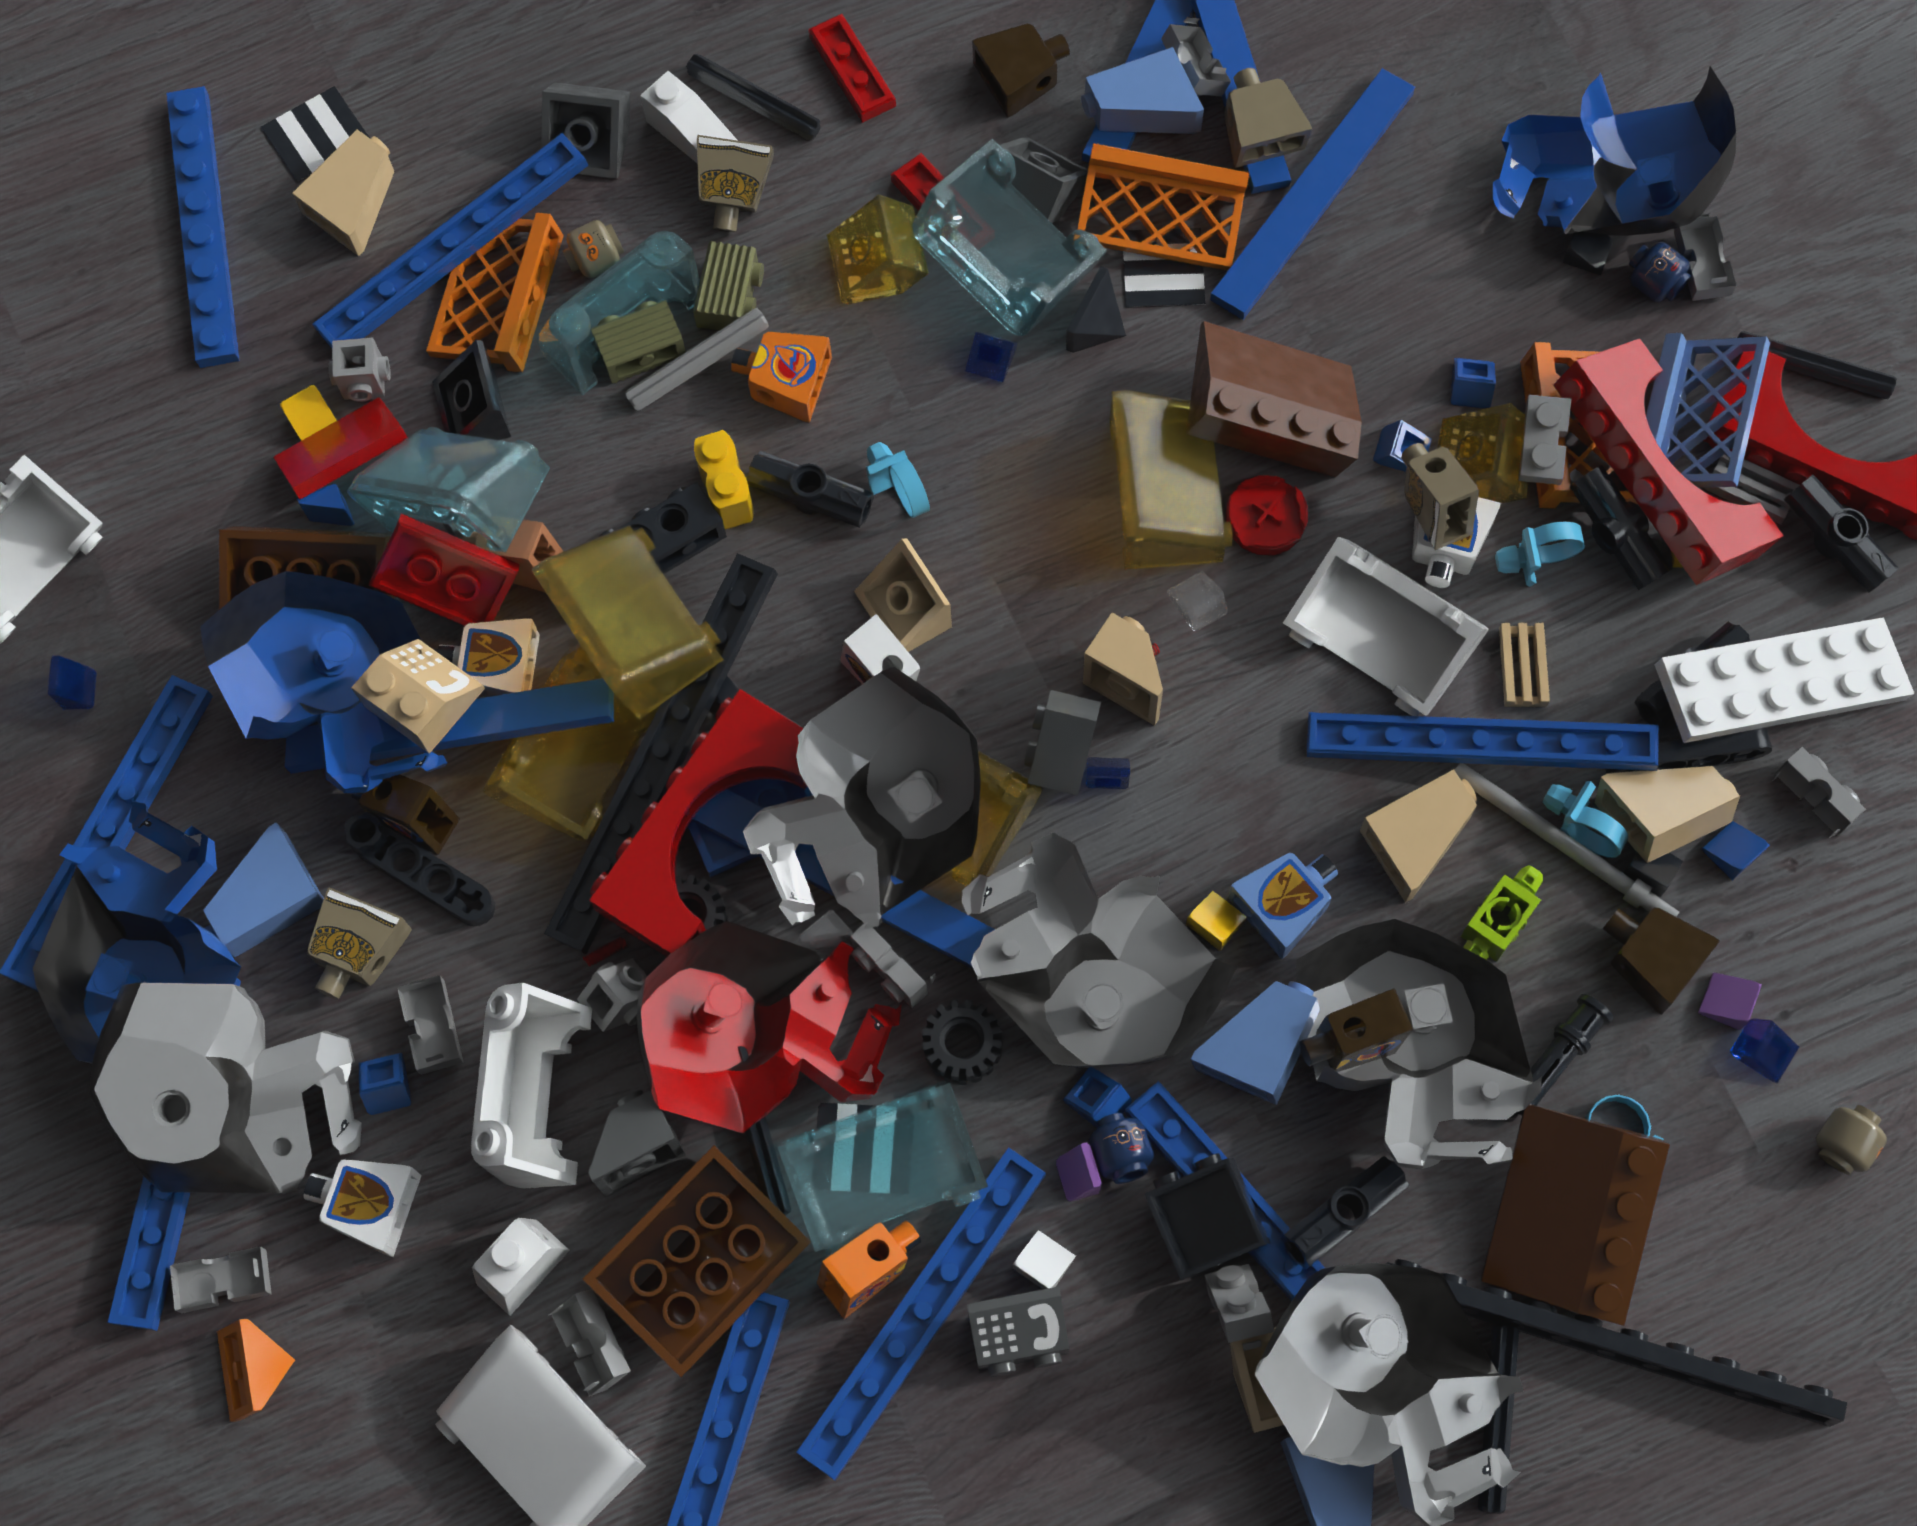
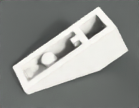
[640,71,738,164]

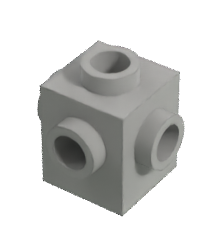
[328,337,391,402]
[577,958,647,1032]

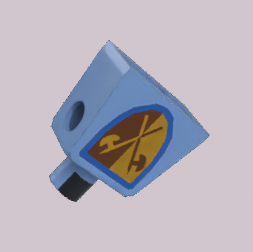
[1228,853,1338,959]

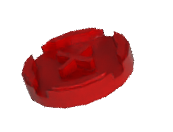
[1226,475,1308,555]

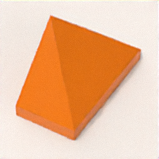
[217,1319,295,1422]

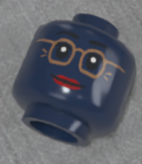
[1629,242,1692,302]
[1088,1113,1154,1184]

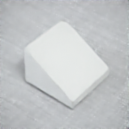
[1013,1230,1076,1289]

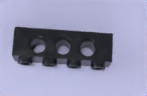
[554,482,727,620]

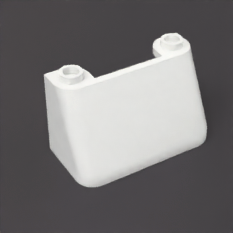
[0,455,103,644]
[1283,537,1489,716]
[471,983,592,1189]
[435,1325,646,1526]

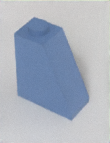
[1081,47,1204,134]
[203,822,324,957]
[1191,981,1320,1105]
[1281,1437,1374,1526]

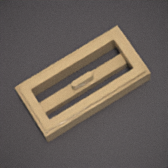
[1499,623,1550,707]

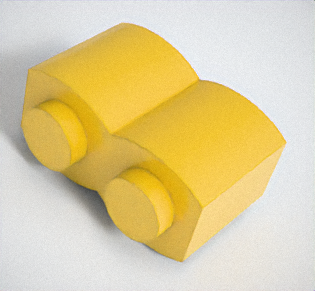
[694,430,754,530]

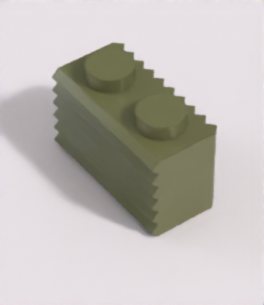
[693,241,764,331]
[590,300,686,383]

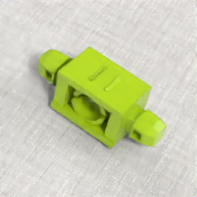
[1460,865,1543,962]

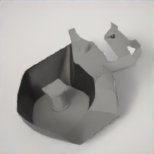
[743,667,981,929]
[962,832,1238,1068]
[1296,919,1542,1170]
[89,983,362,1194]
[1255,1263,1524,1526]

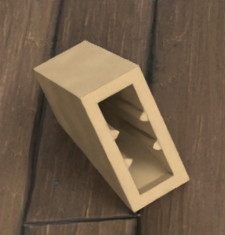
[292,129,394,256]
[1595,766,1740,863]
[1360,769,1477,903]

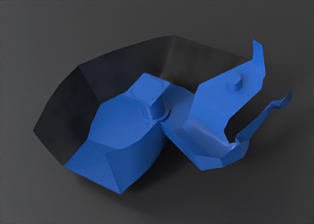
[1493,66,1736,236]
[201,571,448,793]
[33,799,241,1064]

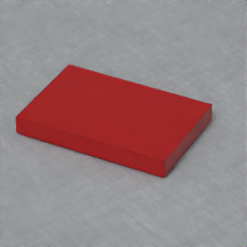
[273,397,408,499]
[369,513,520,626]

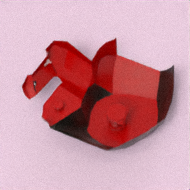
[637,921,902,1133]

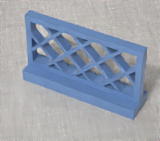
[1646,333,1770,488]

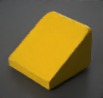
[280,385,337,441]
[1186,891,1247,951]

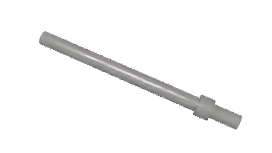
[1455,763,1679,917]

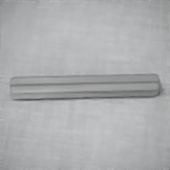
[625,308,769,411]

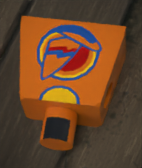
[731,332,832,423]
[817,1220,921,1319]

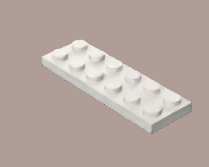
[1654,617,1914,743]

